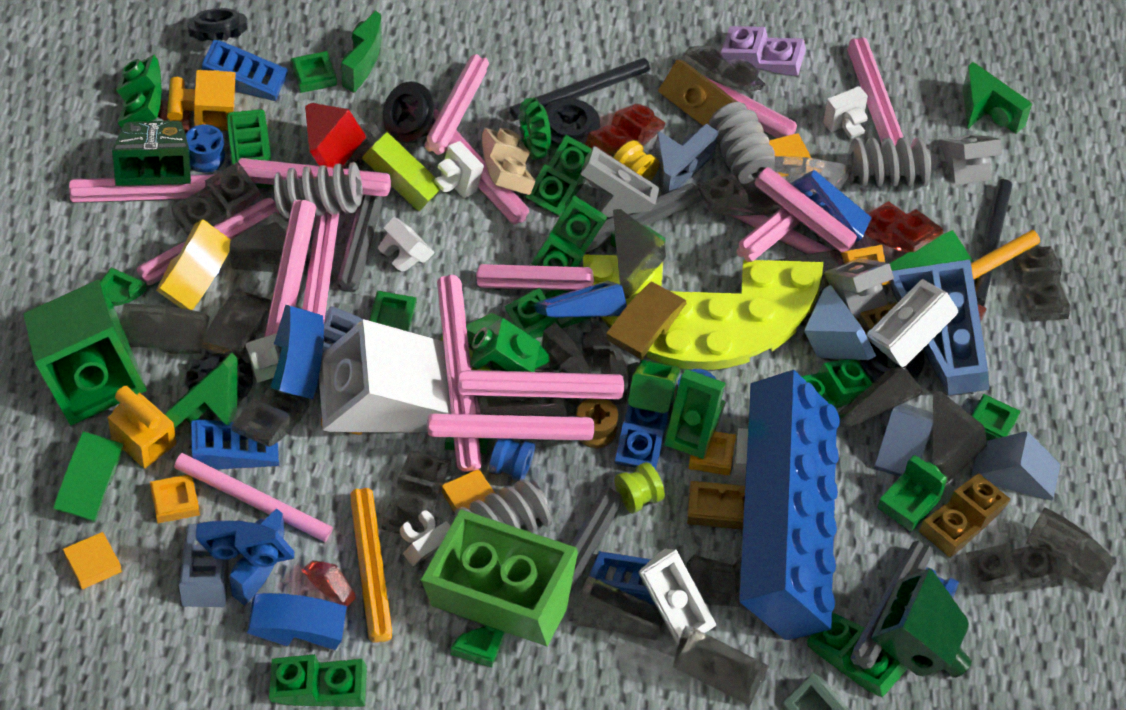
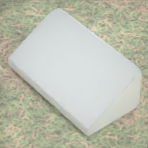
[866,279,958,367]
[638,548,716,648]

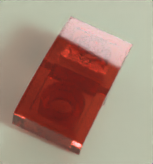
[585,103,666,158]
[865,201,943,252]

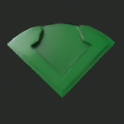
[100,267,147,306]
[450,625,506,668]

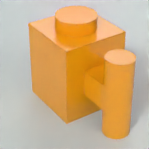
[167,70,235,131]
[107,386,176,469]

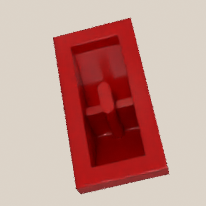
[305,103,367,168]

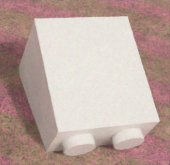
[319,319,451,433]

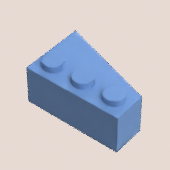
[890,259,989,395]

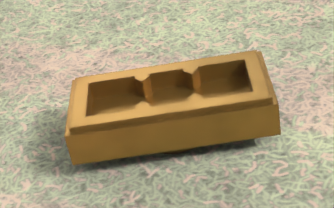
[658,59,737,126]
[687,481,745,530]

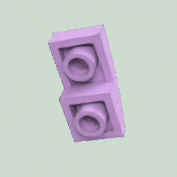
[721,26,806,76]

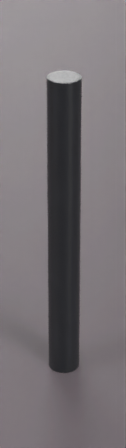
[510,57,650,121]
[974,179,1012,307]

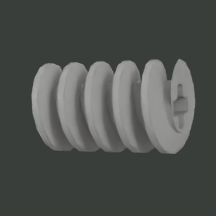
[709,101,781,186]
[848,137,931,187]
[274,162,363,219]
[454,479,552,533]

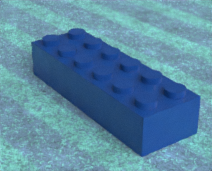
[740,369,840,640]

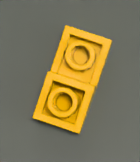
[156,219,234,313]

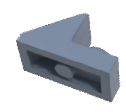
[655,124,718,195]

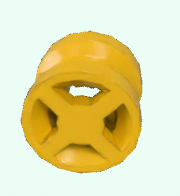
[613,140,660,181]

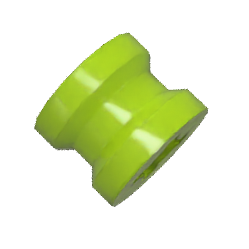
[614,462,665,514]

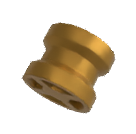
[577,398,618,448]

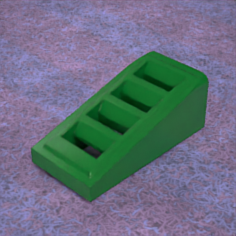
[226,109,274,191]
[628,360,681,413]

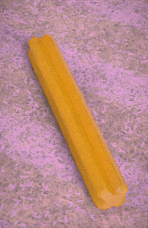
[350,487,392,643]

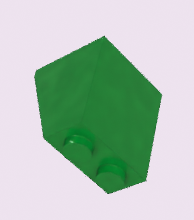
[23,279,147,426]

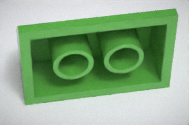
[421,509,578,646]

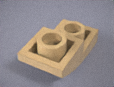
[482,128,536,195]

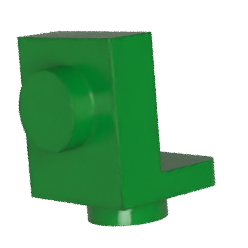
[470,317,541,372]
[877,455,947,532]

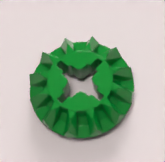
[518,97,551,160]

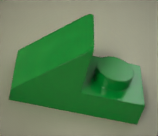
[962,62,1032,134]
[164,353,238,428]
[664,369,726,459]

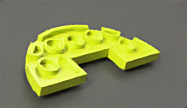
[583,254,823,370]

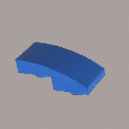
[270,304,324,399]
[615,404,671,470]
[230,508,285,606]
[196,520,295,567]
[247,593,347,650]

